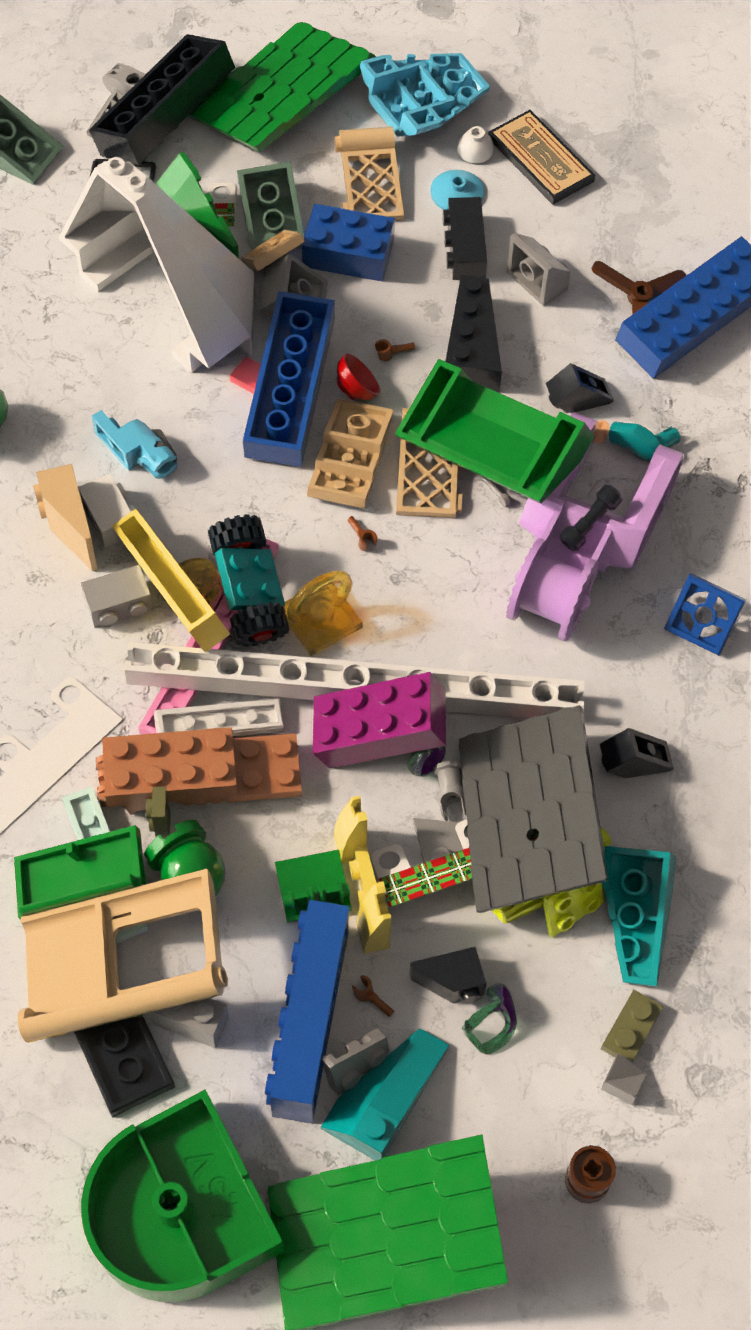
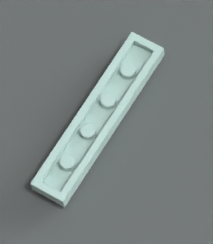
[62,786,148,943]

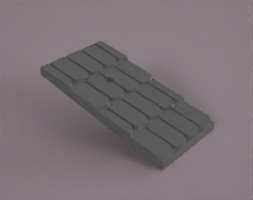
[459,705,609,913]

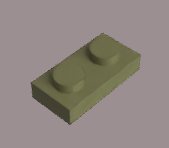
[146,786,171,839]
[601,989,663,1063]

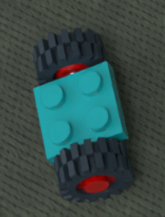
[208,514,290,647]

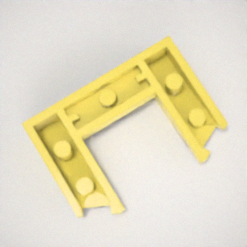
[334,796,391,954]

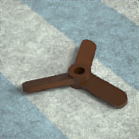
[591,261,686,315]

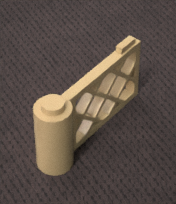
[334,126,404,221]
[396,408,462,518]

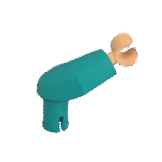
[593,420,681,460]

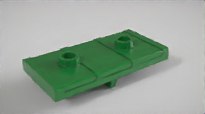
[14,825,146,920]

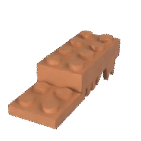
[96,727,302,815]

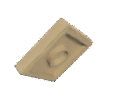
[241,229,305,271]

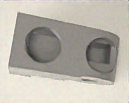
[103,63,145,93]

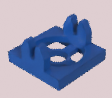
[664,573,747,656]

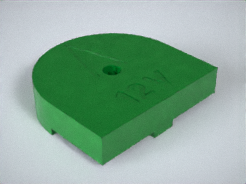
[81,1089,287,1302]

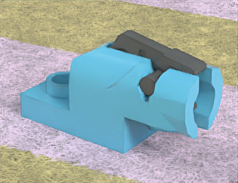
[92,410,178,479]

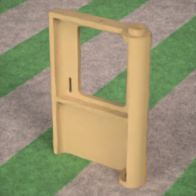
[18,869,228,1043]

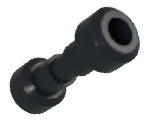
[560,485,623,551]

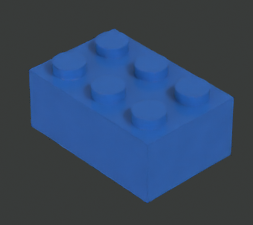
[302,204,395,282]

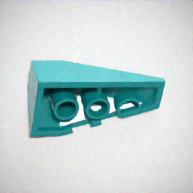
[602,846,676,986]
[321,1028,449,1161]

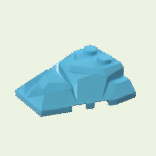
[360,53,490,137]

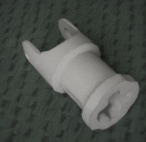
[433,761,467,821]

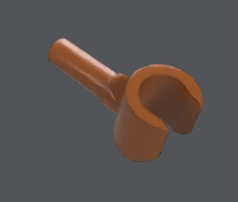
[375,339,415,362]
[347,516,377,551]
[352,975,394,1017]

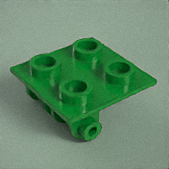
[275,849,352,923]

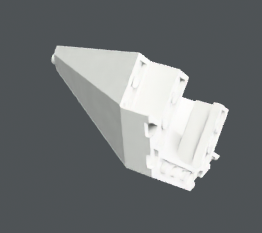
[58,157,255,373]

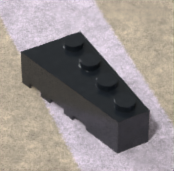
[445,275,502,393]

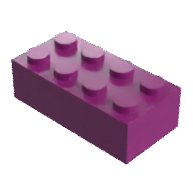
[313,672,446,768]

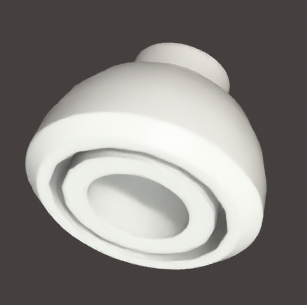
[457,126,494,163]

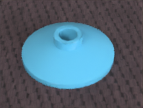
[430,170,484,209]

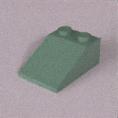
[0,95,64,185]
[237,161,304,250]

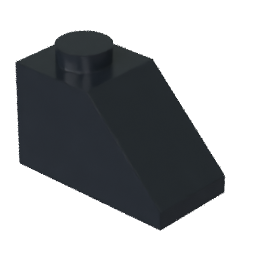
[545,363,614,413]
[599,728,674,778]
[409,947,487,1004]

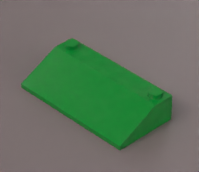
[394,359,595,504]

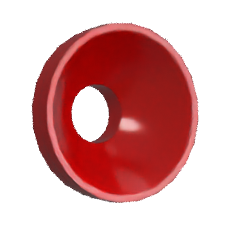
[336,353,380,400]

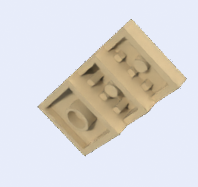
[307,398,394,508]

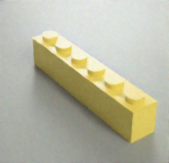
[112,509,230,653]

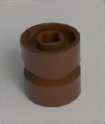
[565,1145,616,1204]

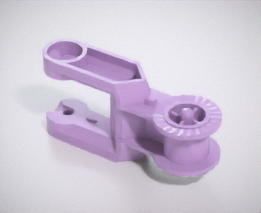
[506,412,684,642]

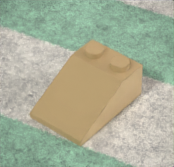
[33,464,98,571]

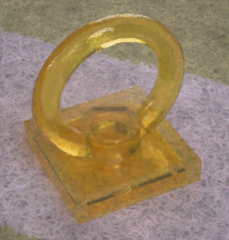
[284,571,363,656]

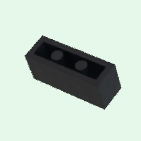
[442,197,487,280]

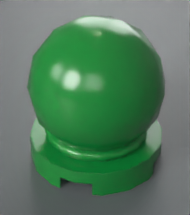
[144,820,226,896]

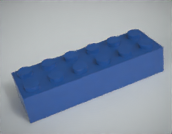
[615,236,751,379]
[243,291,335,467]
[265,900,349,1124]

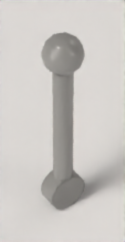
[471,471,511,507]

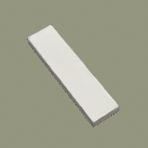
[154,698,284,736]

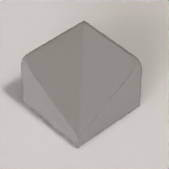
[601,1053,647,1105]

